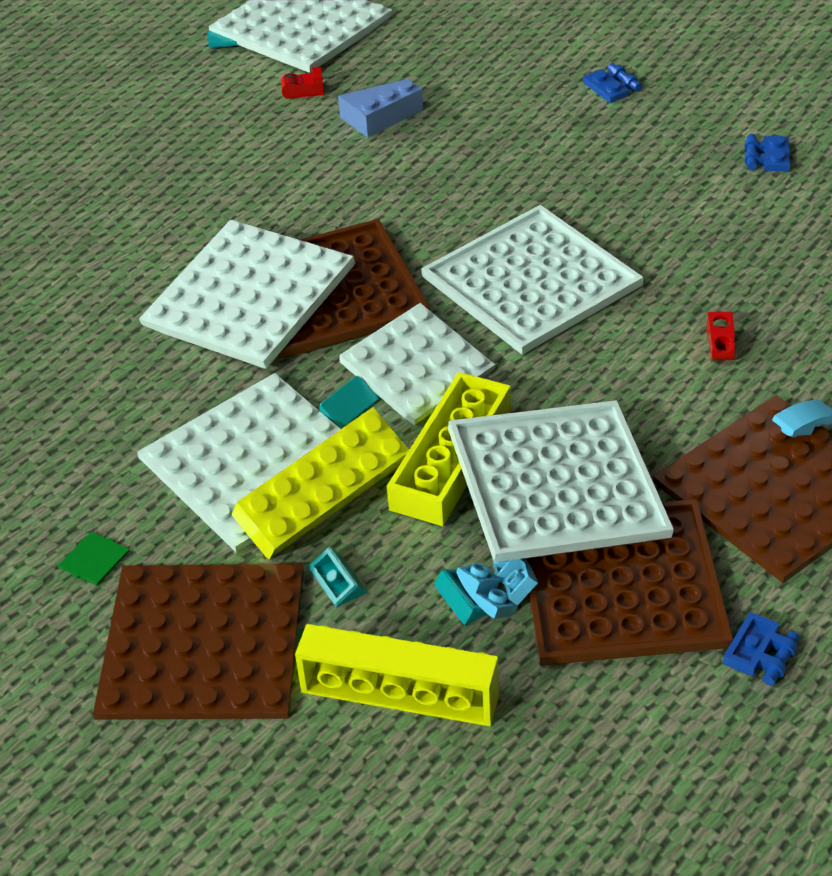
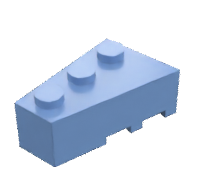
[338,79,423,137]

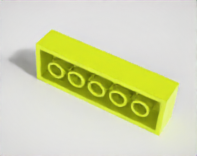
[387,372,511,526]
[232,407,409,560]
[295,624,499,726]

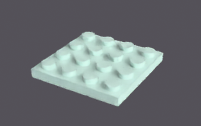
[340,303,495,425]

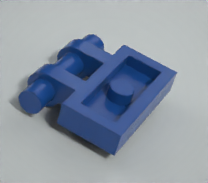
[583,63,642,104]
[744,134,790,172]
[723,612,800,686]

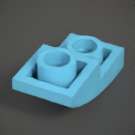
[773,399,832,437]
[493,558,538,605]
[456,563,518,619]

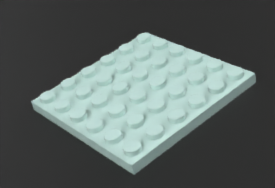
[209,0,392,73]
[421,205,643,355]
[139,219,355,369]
[137,373,341,553]
[448,400,674,562]

